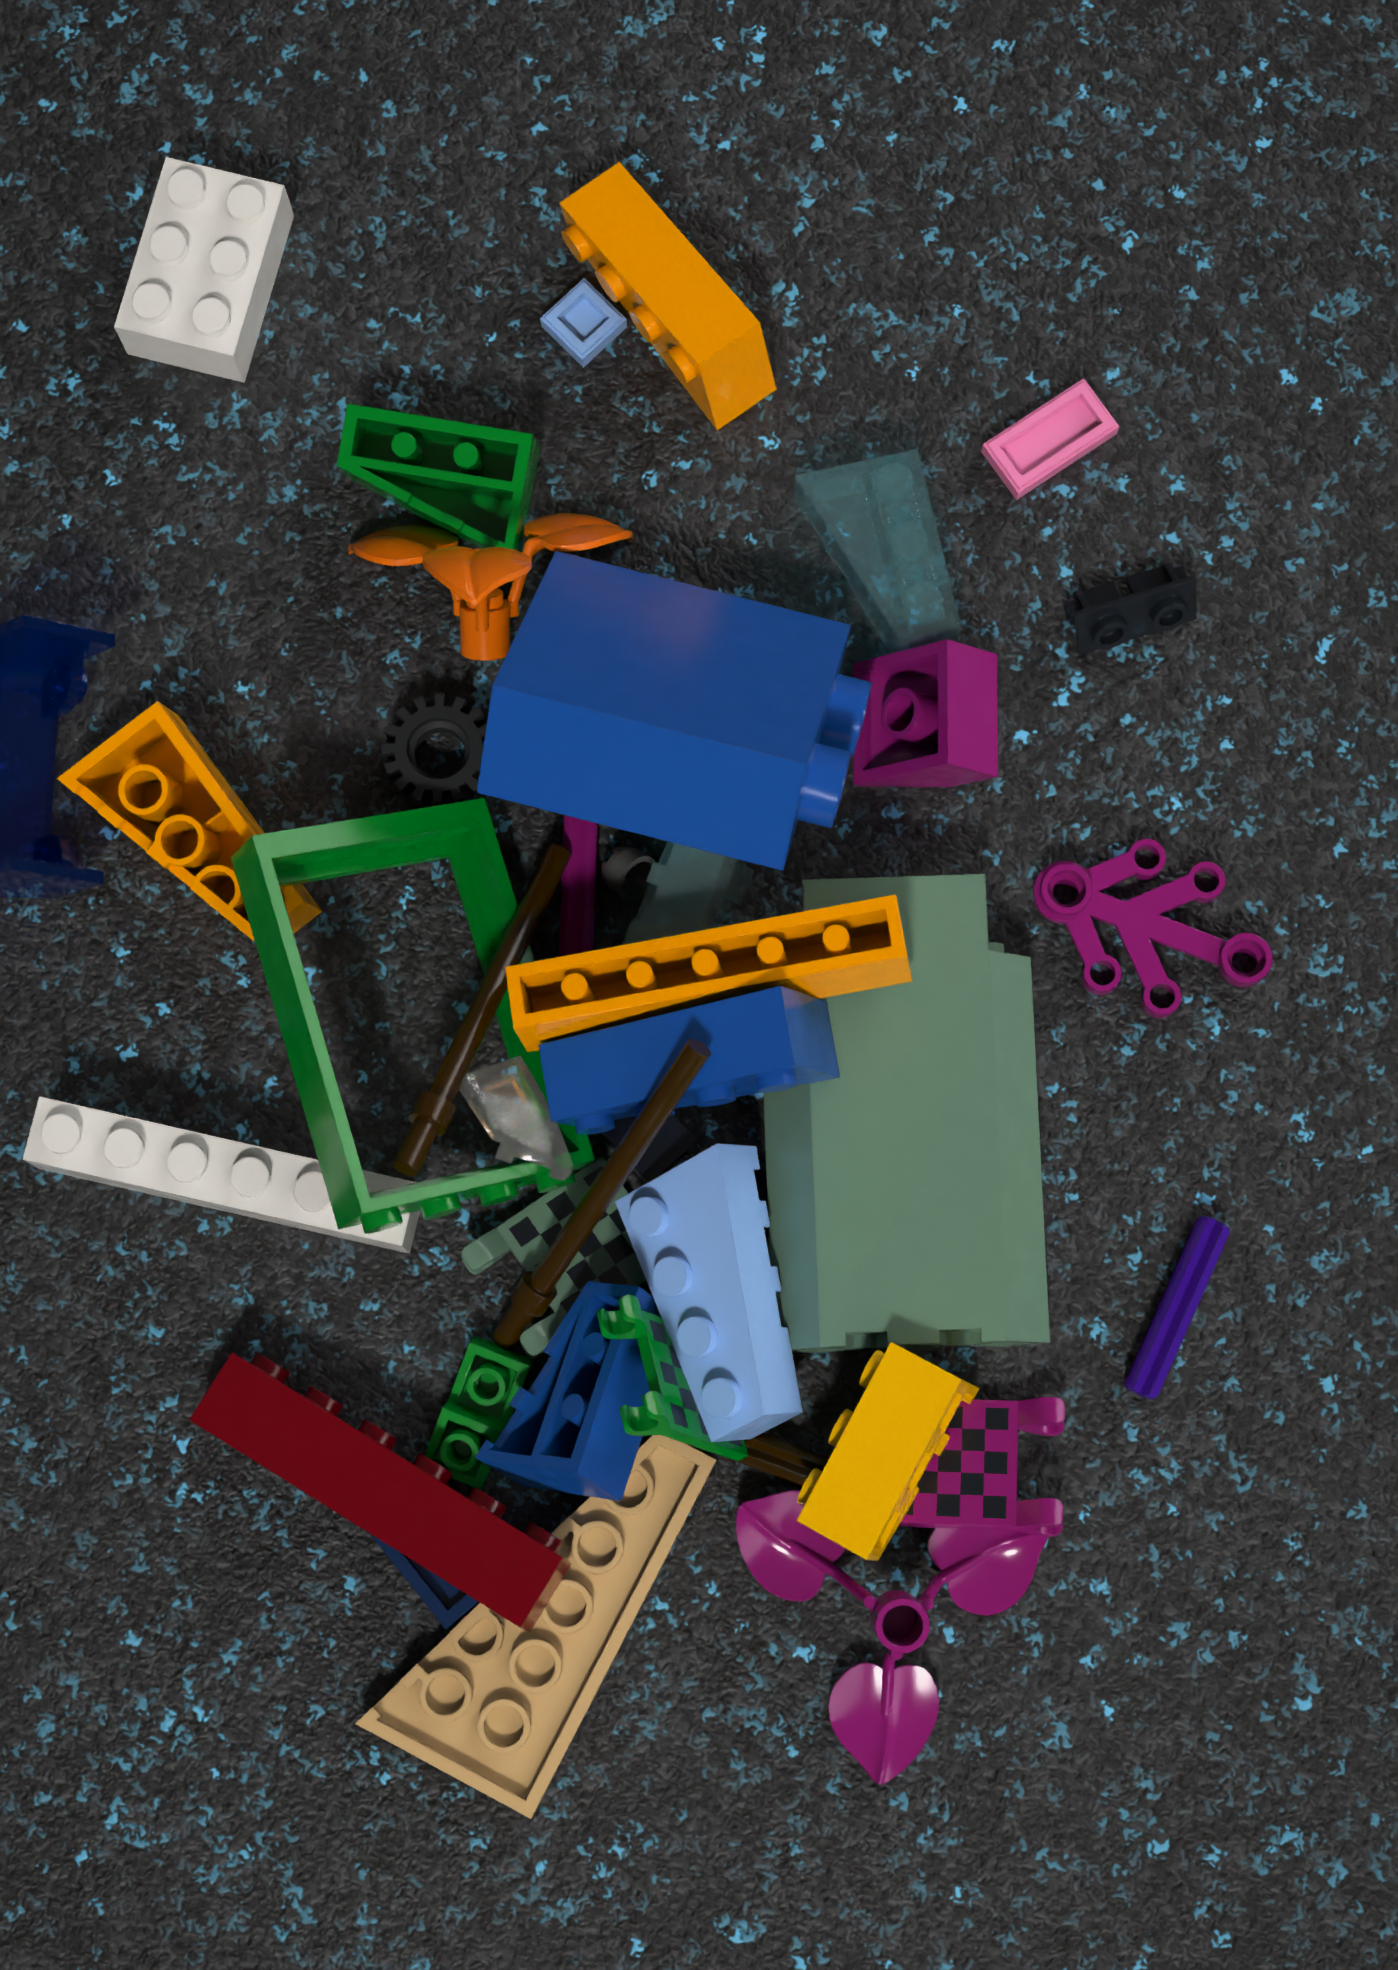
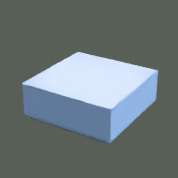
[540,278,627,368]

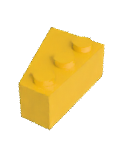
[797,1342,980,1561]

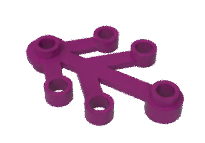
[1033,839,1273,1019]

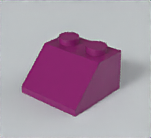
[853,639,998,787]

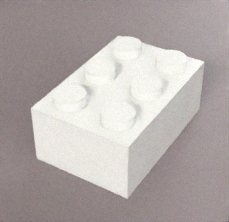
[114,157,294,383]

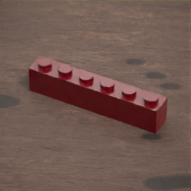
[189,1352,572,1632]

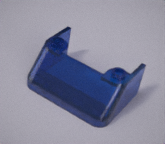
[0,615,115,899]

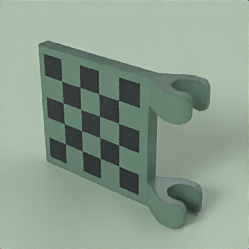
[461,1156,647,1359]

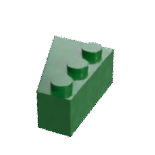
[337,404,540,552]

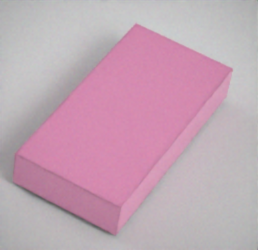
[981,378,1119,500]

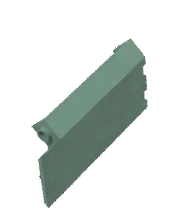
[764,874,1050,1353]

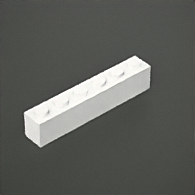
[23,1096,420,1254]

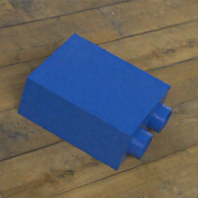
[477,551,872,871]

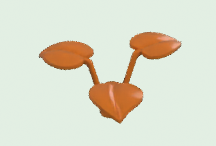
[348,513,633,661]

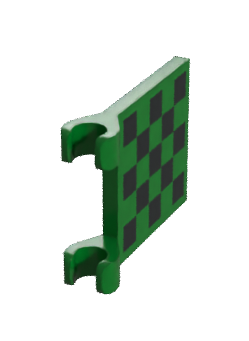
[596,1295,748,1461]

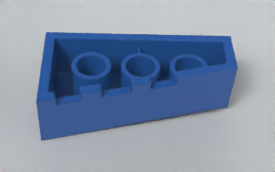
[539,986,840,1135]

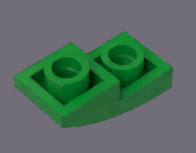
[425,1336,534,1490]

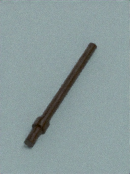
[393,844,571,1177]
[491,1039,711,1350]

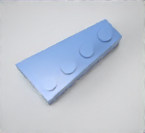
[615,1143,803,1442]

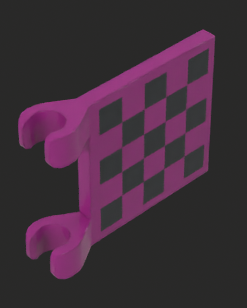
[898,1397,1065,1537]

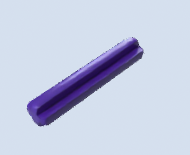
[1124,1216,1230,1400]

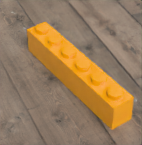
[505,894,913,1052]

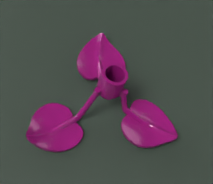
[736,1490,1048,1785]

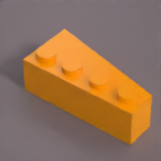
[559,162,777,431]
[56,701,322,942]

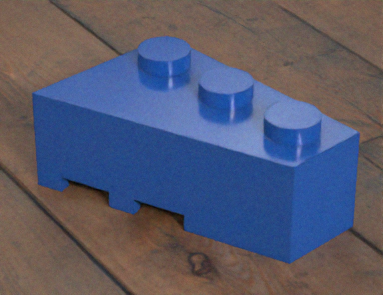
[475,1281,661,1501]

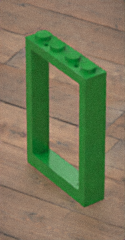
[231,798,595,1234]

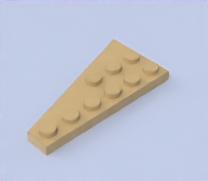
[355,1435,717,1819]

